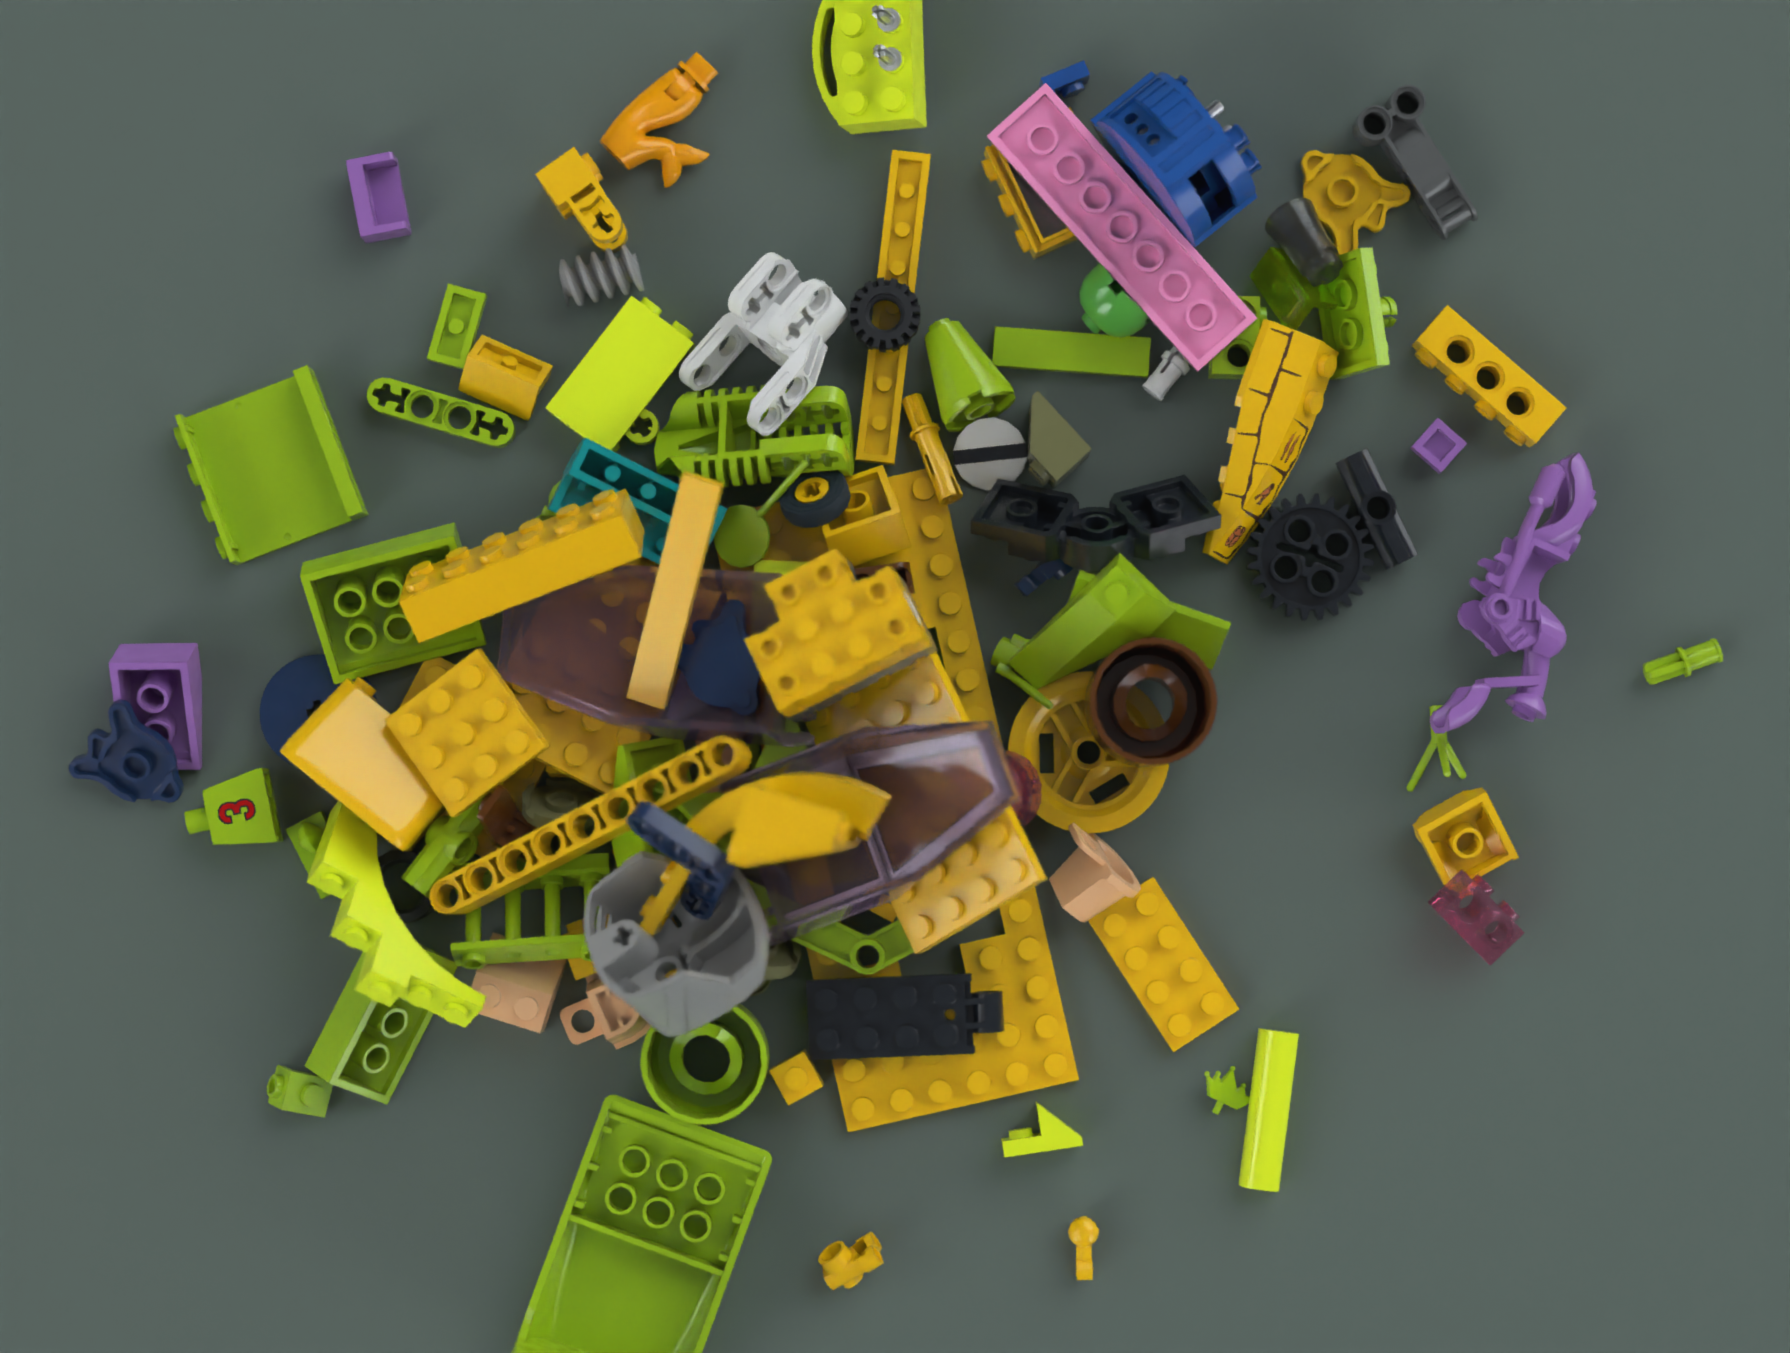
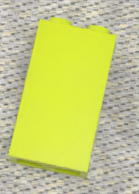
[545,295,696,453]

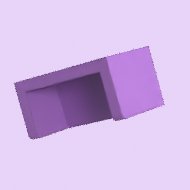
[346,152,412,243]

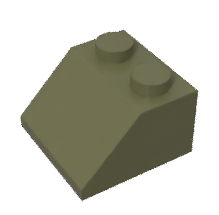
[1027,391,1092,489]

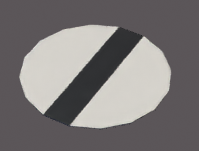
[953,417,1027,490]

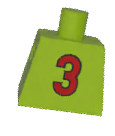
[185,768,284,845]

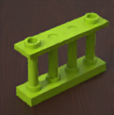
[450,853,613,969]

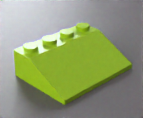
[300,522,487,685]

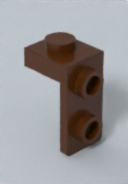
[477,785,538,864]

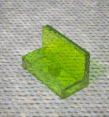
[1249,247,1339,330]

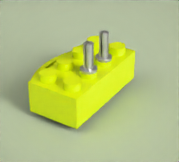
[812,0,927,134]

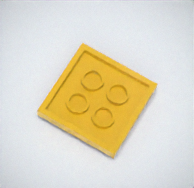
[384,649,550,818]

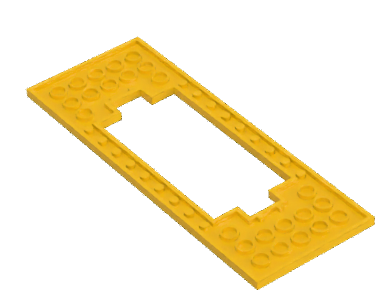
[717,469,1079,1132]

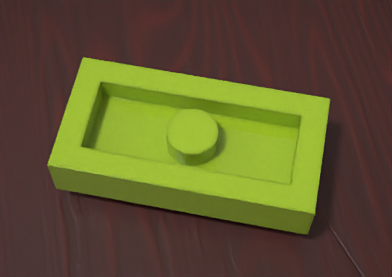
[427,283,488,370]

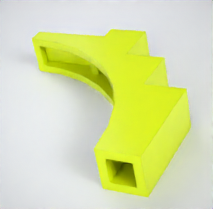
[307,801,486,1028]

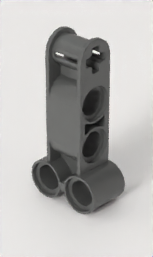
[1353,85,1478,240]

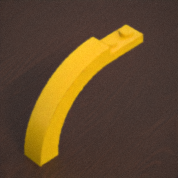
[639,772,893,936]

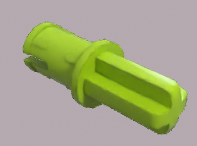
[1643,638,1723,685]

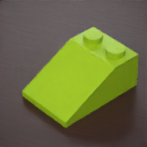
[611,735,692,868]

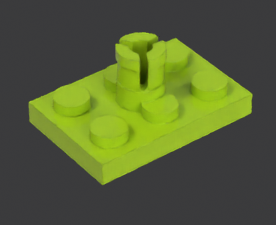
[1312,247,1398,380]

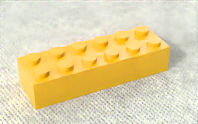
[399,489,645,643]

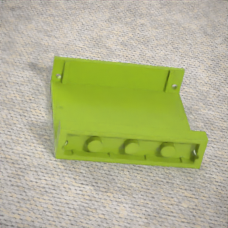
[173,365,368,565]

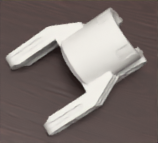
[679,252,849,436]

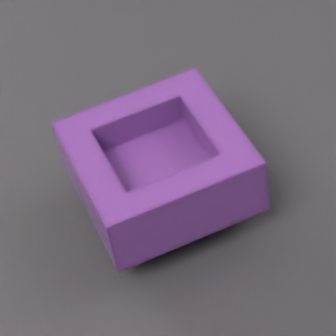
[1410,418,1467,474]

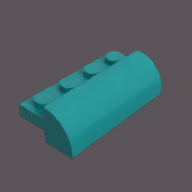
[547,438,727,564]

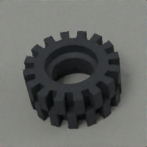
[849,278,920,353]

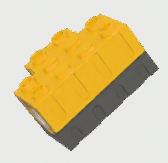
[744,548,938,723]

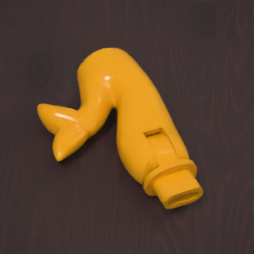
[599,52,718,188]

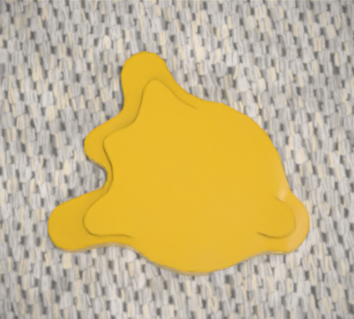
[1300,150,1411,256]

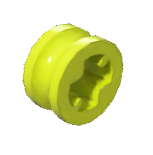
[625,409,660,445]

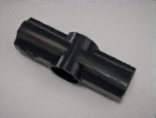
[1335,449,1418,570]

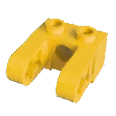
[535,147,628,253]

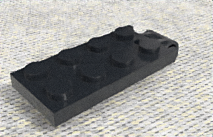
[806,973,1004,1060]

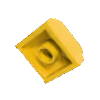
[1412,787,1519,895]

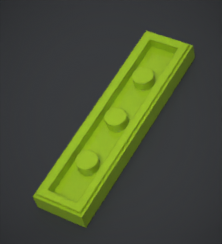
[992,326,1151,378]

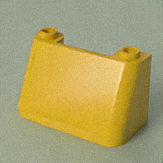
[280,676,446,851]
[727,783,872,868]

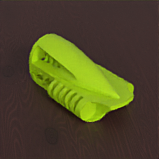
[654,384,855,487]

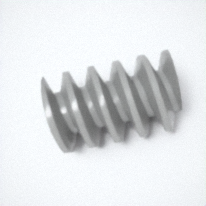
[559,244,644,308]

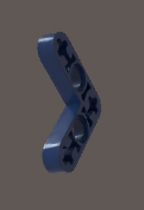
[627,801,735,920]

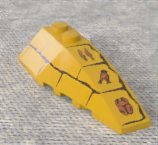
[1202,319,1339,564]

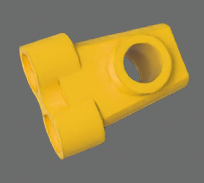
[818,1231,884,1290]

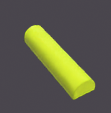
[1238,1028,1299,1192]

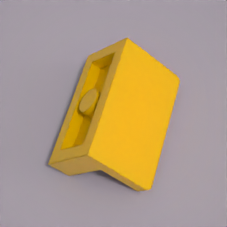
[458,335,553,421]

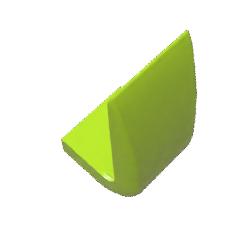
[512,1095,772,1353]

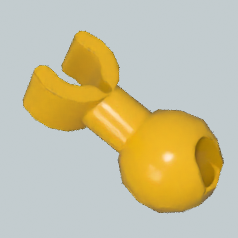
[1068,1216,1099,1280]

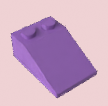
[109,643,202,770]

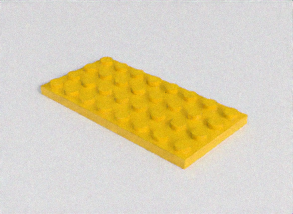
[804,652,1047,954]

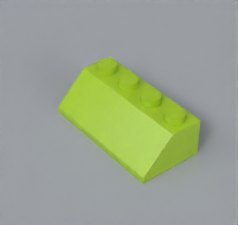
[1067,570,1231,671]
[304,943,457,1105]

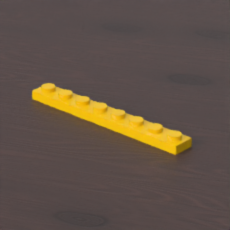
[855,150,931,465]

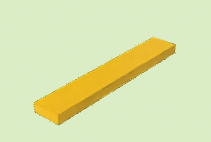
[626,471,724,710]

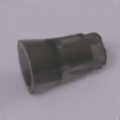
[1265,198,1344,287]

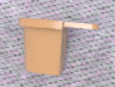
[1049,823,1141,923]
[560,973,651,1050]

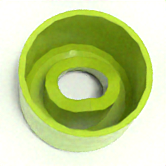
[640,1004,770,1125]

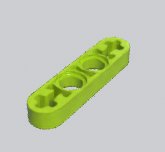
[367,377,516,448]

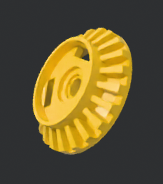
[1007,671,1169,834]

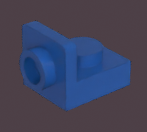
[1039,60,1090,98]

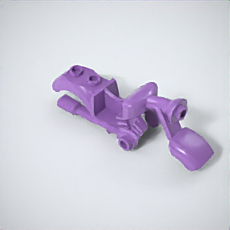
[1430,452,1597,733]

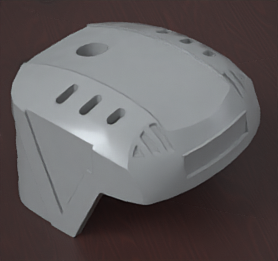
[584,851,771,1037]

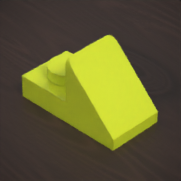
[1001,1101,1083,1157]

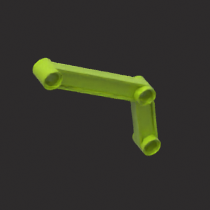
[746,878,914,975]

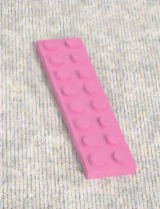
[987,83,1257,372]

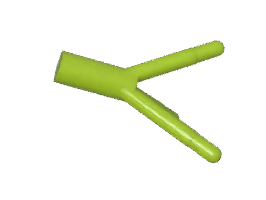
[1407,705,1466,792]

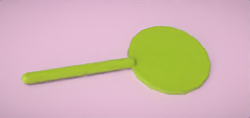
[714,460,808,568]

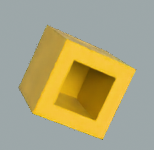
[769,1049,824,1106]

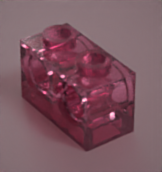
[1428,869,1524,966]

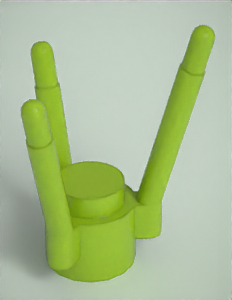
[990,633,1053,709]

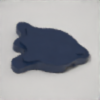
[677,599,761,716]
[69,700,184,803]

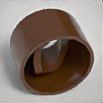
[1085,638,1217,768]

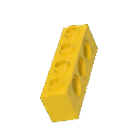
[1411,305,1567,448]

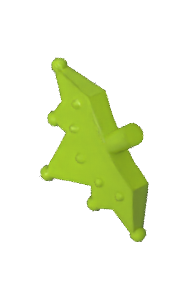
[1204,1066,1250,1115]

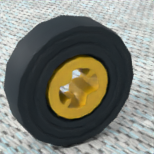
[779,470,850,528]

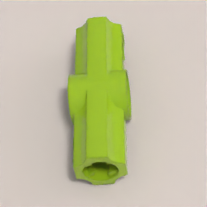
[401,795,486,898]

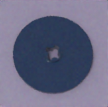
[259,654,378,768]

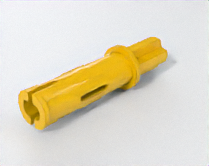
[902,393,963,505]

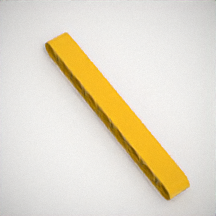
[429,736,752,915]

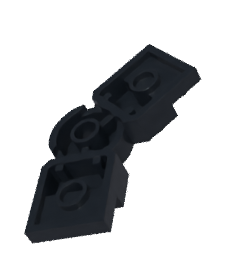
[971,475,1221,572]

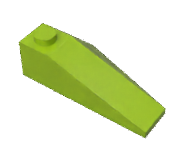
[1008,553,1177,690]

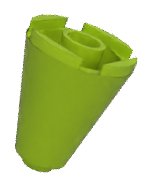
[924,318,1016,432]

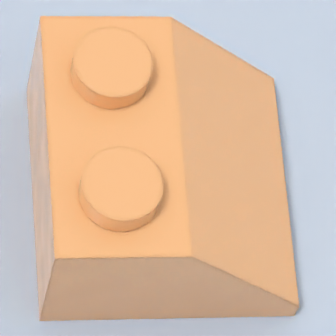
[471,932,567,1033]

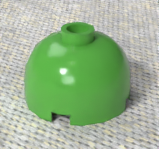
[1079,263,1151,338]

